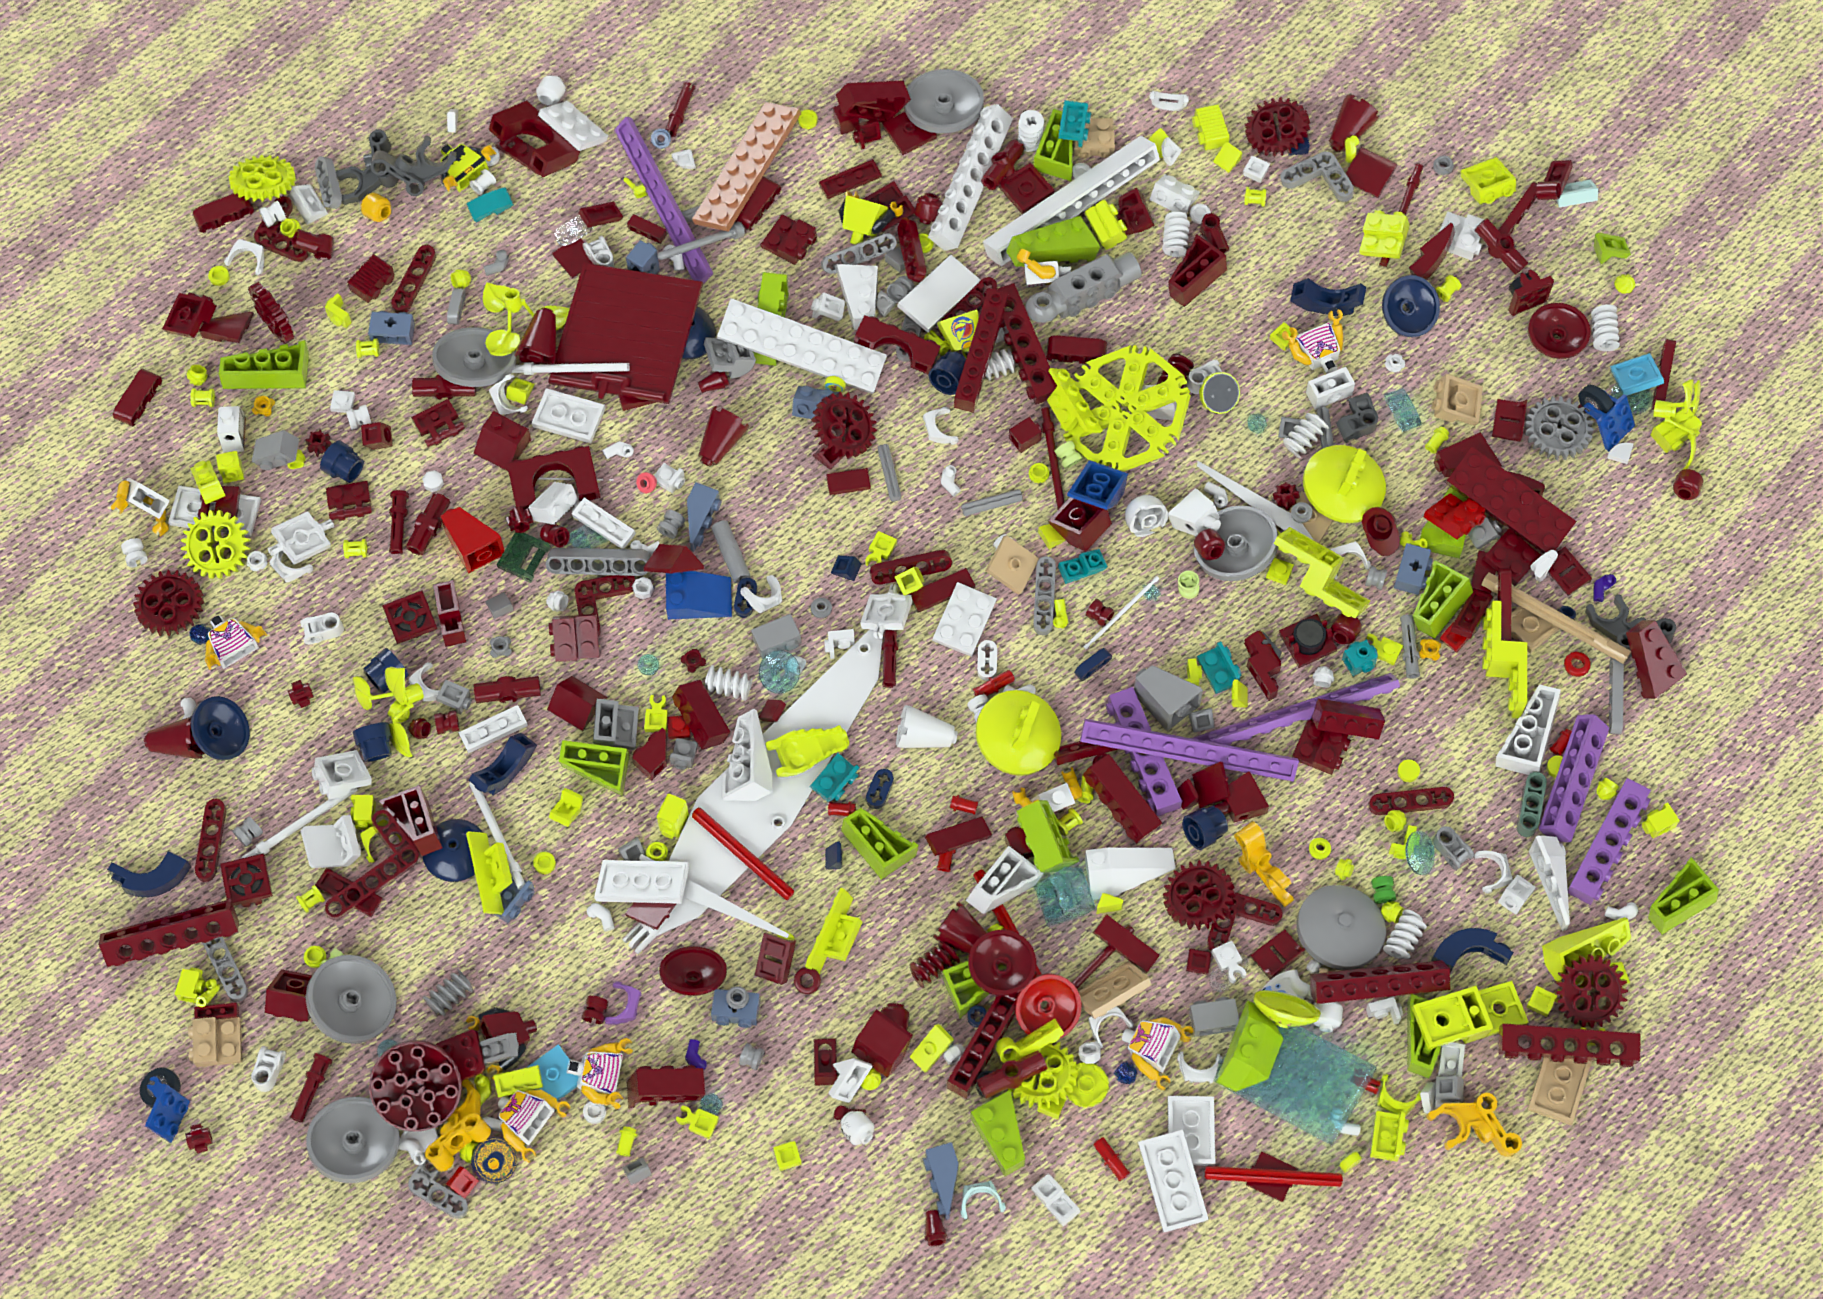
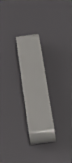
[545,548,651,576]

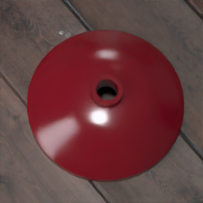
[1528,303,1591,359]
[968,930,1037,996]
[659,946,727,996]

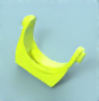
[360,819,402,863]
[1377,1074,1421,1116]

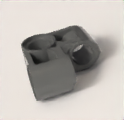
[1336,392,1378,443]

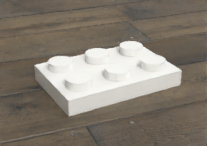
[538,101,608,151]
[532,388,605,444]
[932,582,997,657]
[1168,1096,1215,1166]

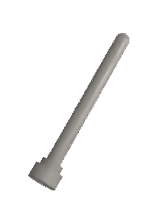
[657,222,745,260]

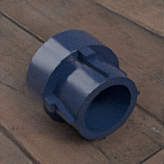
[928,352,966,395]
[320,440,365,483]
[363,648,409,693]
[352,722,392,762]
[1182,805,1228,850]

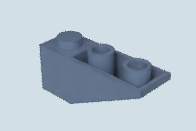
[687,482,722,552]
[922,1142,959,1220]

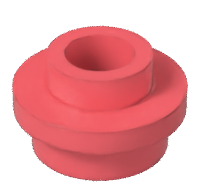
[636,472,657,493]

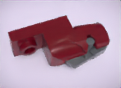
[1244,630,1282,701]

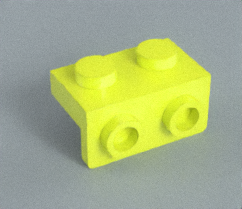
[1370,1111,1409,1162]

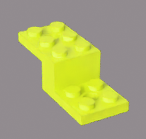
[1274,527,1370,618]
[1482,601,1527,718]
[1412,981,1529,1050]

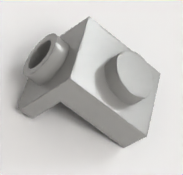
[1468,517,1502,549]

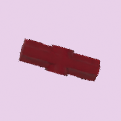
[981,140,1025,190]
[1474,218,1528,275]
[412,374,476,400]
[406,493,450,555]
[474,676,541,704]
[977,1050,1047,1099]

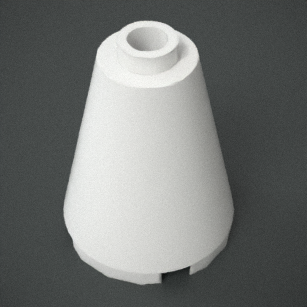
[896,705,958,748]

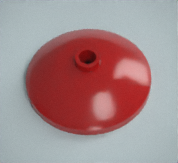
[1015,974,1082,1039]

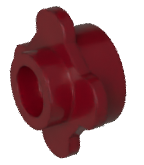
[681,649,706,673]

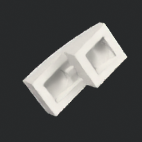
[1031,1173,1080,1226]

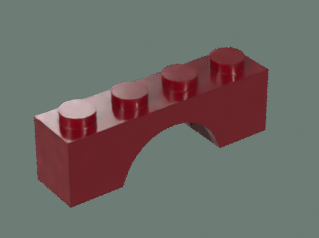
[853,315,941,375]

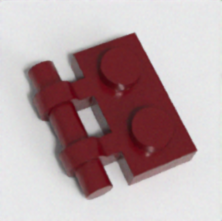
[411,399,465,447]
[326,481,372,521]
[198,486,241,528]

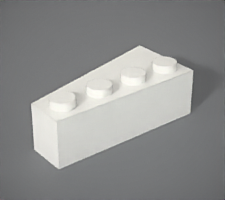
[1496,685,1561,775]

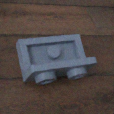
[792,386,838,419]
[494,877,535,924]

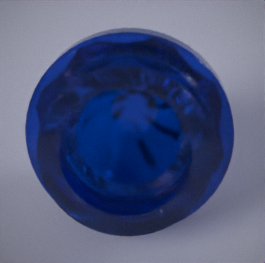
[189,624,211,645]
[1113,1061,1137,1084]

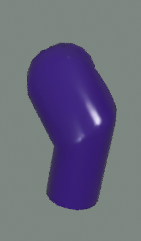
[1593,574,1617,602]
[685,1039,707,1071]

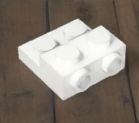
[1439,211,1484,260]
[312,750,372,800]

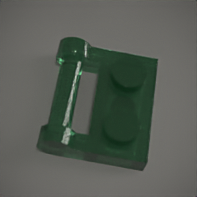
[497,532,551,583]

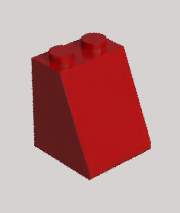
[440,507,506,573]

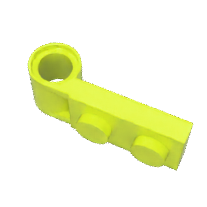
[190,460,225,504]
[996,1019,1064,1063]

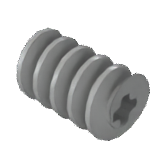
[422,968,474,1016]

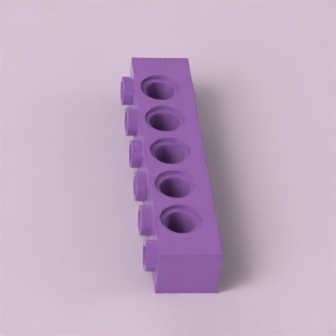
[1106,687,1182,816]
[1538,714,1610,842]
[1568,778,1651,905]

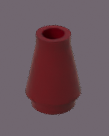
[698,371,730,393]
[925,1210,948,1247]

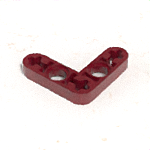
[254,196,309,262]
[574,575,635,637]
[1207,892,1283,952]

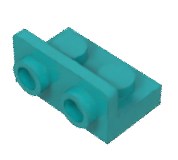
[1059,100,1091,147]
[1196,641,1242,694]
[809,753,860,802]

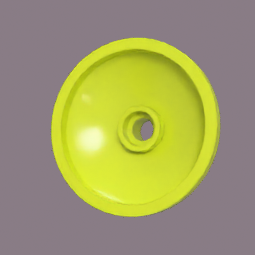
[1253,990,1321,1028]

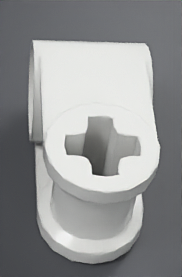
[583,236,614,268]
[1187,360,1222,394]
[300,612,344,645]
[251,1046,286,1092]

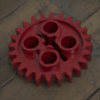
[1245,97,1310,157]
[248,282,295,344]
[811,391,877,459]
[133,570,205,637]
[1163,860,1236,930]
[1553,954,1628,1028]

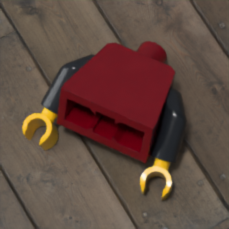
[466,1007,537,1080]

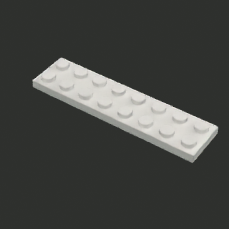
[717,298,887,394]

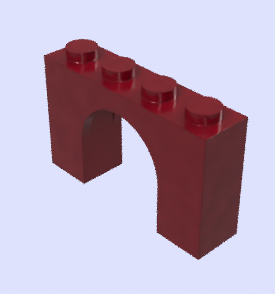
[488,100,580,177]
[507,446,601,514]

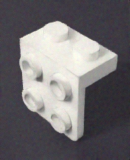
[301,815,361,868]

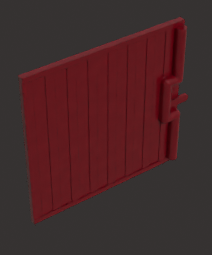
[548,263,704,404]

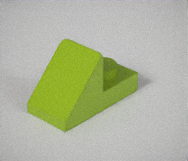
[1594,232,1631,264]

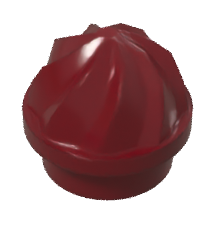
[408,718,431,739]

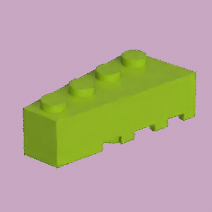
[1006,216,1101,267]
[753,272,789,366]
[218,340,309,389]

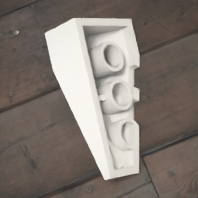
[722,709,772,801]
[1529,836,1570,931]
[1085,848,1176,900]

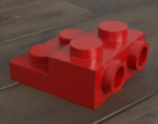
[1423,493,1486,539]

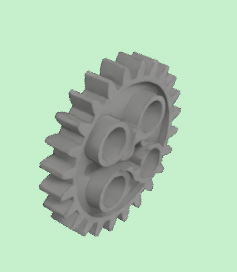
[1524,396,1594,460]

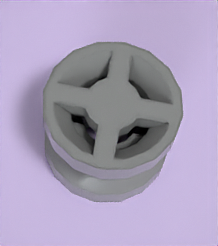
[1365,565,1388,590]
[739,1043,764,1070]

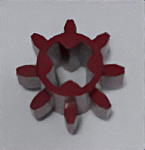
[305,429,332,457]
[1273,482,1300,509]
[506,507,534,533]
[288,680,314,708]
[185,1123,213,1154]

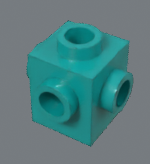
[1342,639,1378,677]

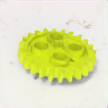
[228,155,296,202]
[181,510,251,579]
[1008,1042,1078,1109]

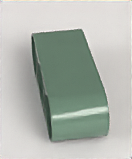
[1516,772,1547,837]

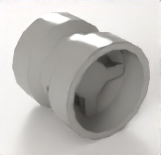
[887,276,914,303]
[657,510,685,539]
[232,817,263,847]

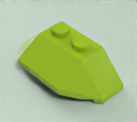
[1216,1000,1284,1092]

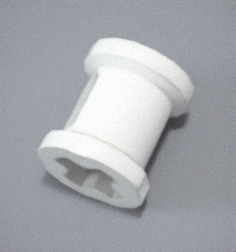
[470,169,496,196]

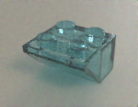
[1034,867,1096,927]

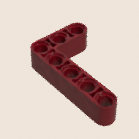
[325,810,419,920]

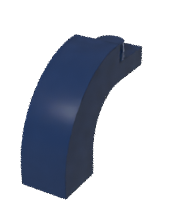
[1290,278,1366,316]
[468,733,537,795]
[107,851,191,898]
[1431,928,1514,973]

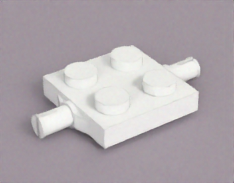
[268,511,334,565]
[860,584,913,639]

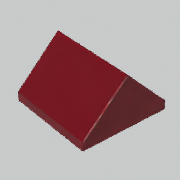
[644,544,704,573]
[547,676,607,731]

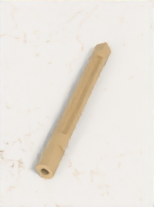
[1482,572,1631,664]

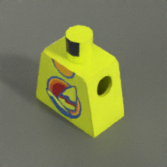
[937,310,979,358]

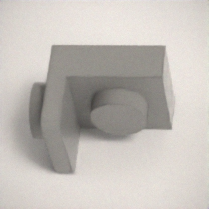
[436,680,472,715]
[670,738,698,770]

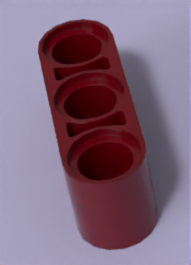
[735,176,782,231]
[192,193,255,233]
[1046,335,1107,364]
[113,369,162,427]

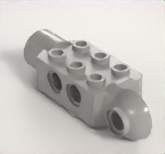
[1025,252,1142,323]

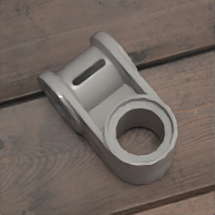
[1433,826,1474,870]

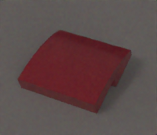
[1345,147,1398,198]
[862,181,915,232]

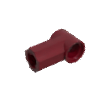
[1200,213,1229,253]
[292,229,334,260]

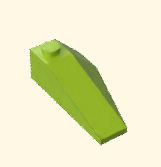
[1420,487,1467,559]

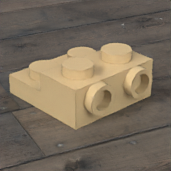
[1073,118,1115,158]
[1431,374,1483,426]
[188,1017,242,1067]

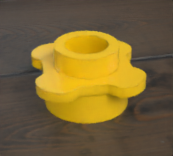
[252,396,275,417]
[1419,639,1441,661]

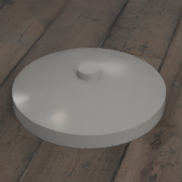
[904,69,984,133]
[432,327,516,387]
[1194,506,1278,581]
[1296,885,1386,970]
[306,955,396,1044]
[306,1097,400,1183]

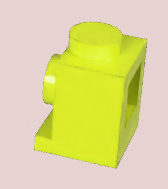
[216,451,244,484]
[895,567,925,596]
[350,795,376,830]
[1641,802,1680,839]
[174,968,205,1004]

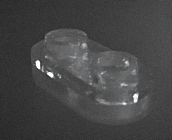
[554,215,593,246]
[1209,953,1248,992]

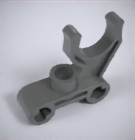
[336,129,398,205]
[370,136,457,196]
[1585,595,1676,658]

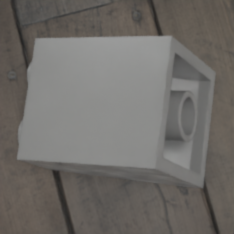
[1134,665,1203,731]

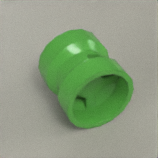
[1371,876,1397,904]

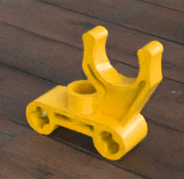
[1234,821,1294,907]
[425,1079,491,1172]
[1426,1093,1522,1157]

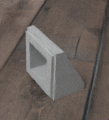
[885,247,913,273]
[1278,416,1301,439]
[485,592,514,619]
[1435,1075,1464,1101]

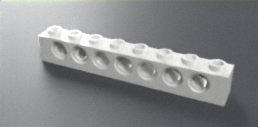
[928,104,1013,251]

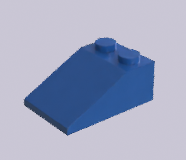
[1067,460,1128,510]
[666,571,732,620]

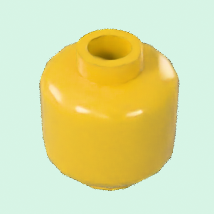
[361,193,391,222]

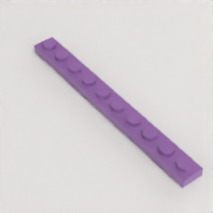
[614,117,714,283]
[1191,673,1400,745]
[1080,719,1299,782]

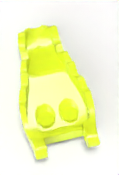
[765,725,849,777]

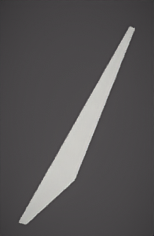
[1197,460,1314,540]
[639,854,789,938]

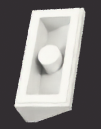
[289,184,328,225]

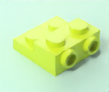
[1460,157,1516,204]
[1359,210,1410,259]

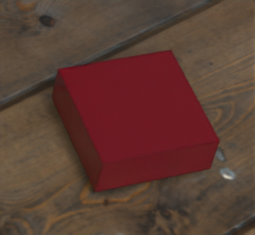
[758,699,786,722]
[1186,948,1212,975]

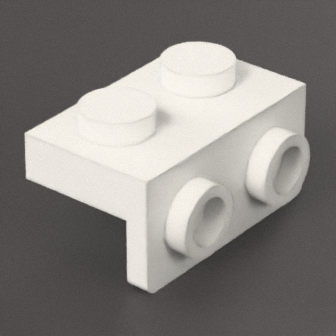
[1150,174,1200,215]

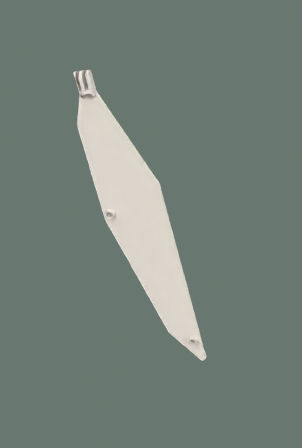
[622,629,883,954]

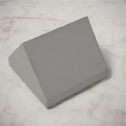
[1189,708,1215,733]
[618,837,646,861]
[623,1157,652,1185]

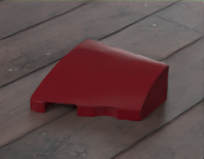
[1116,188,1155,235]
[199,311,254,344]

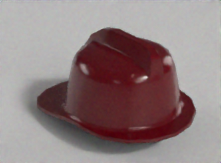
[1362,507,1400,556]

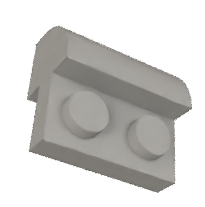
[704,338,756,378]
[593,699,639,750]

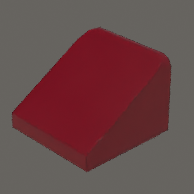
[812,444,843,470]
[1177,779,1199,810]

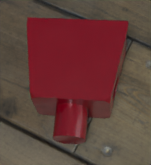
[1214,771,1269,823]

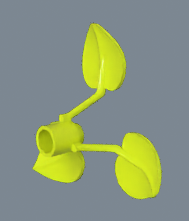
[483,282,569,356]
[1653,379,1701,470]
[353,667,424,757]

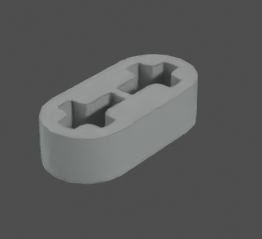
[447,288,466,325]

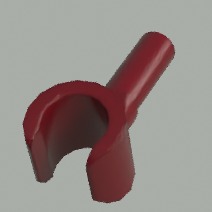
[833,1105,866,1121]

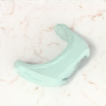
[960,1181,1006,1219]

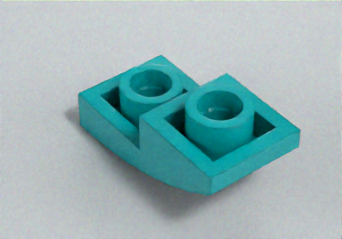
[466,187,514,222]
[1057,549,1108,584]

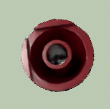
[1329,94,1380,152]
[515,308,556,364]
[698,406,749,467]
[144,716,205,759]
[932,901,987,954]

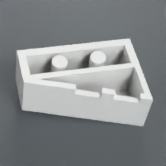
[837,264,878,330]
[966,846,1044,914]

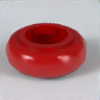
[1564,651,1591,677]

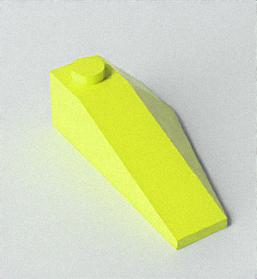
[1542,917,1631,985]

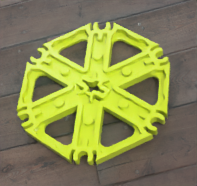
[1060,345,1191,472]

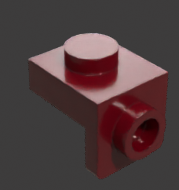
[852,118,882,150]

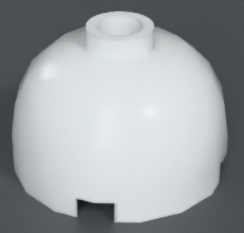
[1125,495,1168,537]

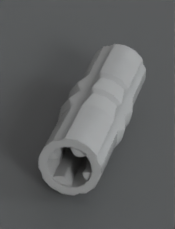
[711,520,751,584]

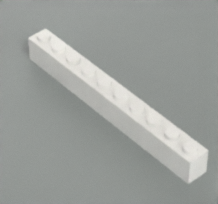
[982,136,1160,266]

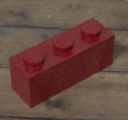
[672,680,731,750]
[1312,698,1385,740]

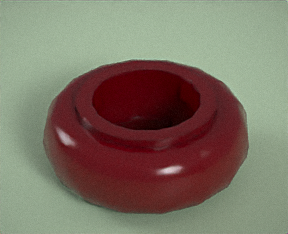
[794,967,821,995]

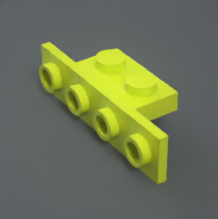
[1047,368,1103,433]
[466,831,512,915]
[805,888,863,974]

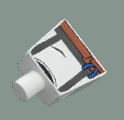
[217,406,246,452]

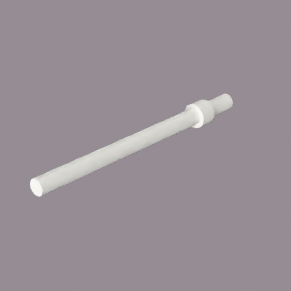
[511,362,630,375]
[469,782,525,890]
[241,788,358,858]

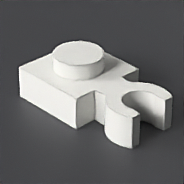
[1211,941,1246,984]

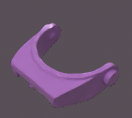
[604,981,642,1025]

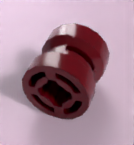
[540,523,570,548]
[1085,599,1115,628]
[434,710,460,735]
[581,995,609,1025]

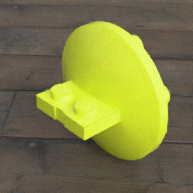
[1303,445,1386,523]
[976,690,1061,776]

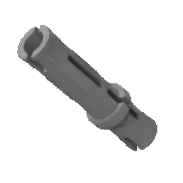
[1400,615,1420,679]

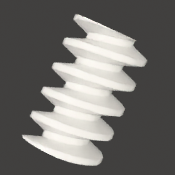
[1018,110,1044,152]
[1162,212,1190,257]
[1591,304,1620,351]
[985,349,1015,381]
[1283,413,1329,459]
[705,665,752,701]
[1383,909,1427,959]

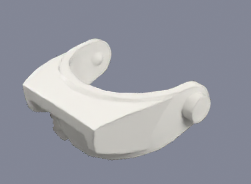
[1149,91,1189,111]
[224,239,264,275]
[489,373,528,414]
[923,407,959,445]
[1330,541,1371,580]
[1530,550,1558,582]
[270,551,313,583]
[741,575,782,613]
[409,662,440,701]
[1474,851,1513,894]
[1088,1006,1134,1049]
[1177,1051,1222,1083]

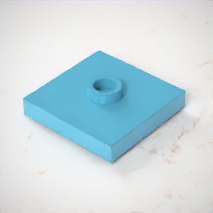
[1610,353,1664,396]
[528,1044,579,1101]

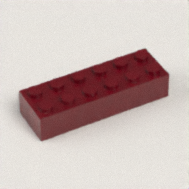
[1445,447,1577,554]

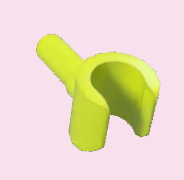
[623,177,647,199]

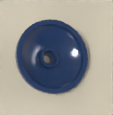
[1382,275,1440,337]
[682,306,716,359]
[191,696,250,761]
[422,819,483,882]

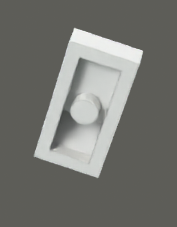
[829,1058,872,1103]

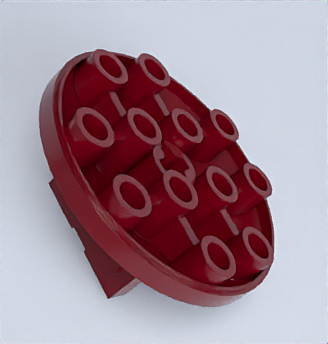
[369,1040,462,1132]

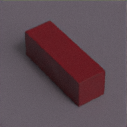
[627,214,667,244]
[194,1002,239,1020]

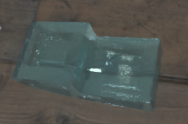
[1384,388,1422,432]
[569,525,609,548]

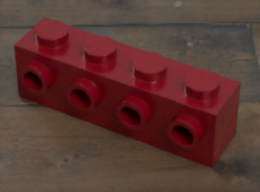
[1083,754,1163,844]

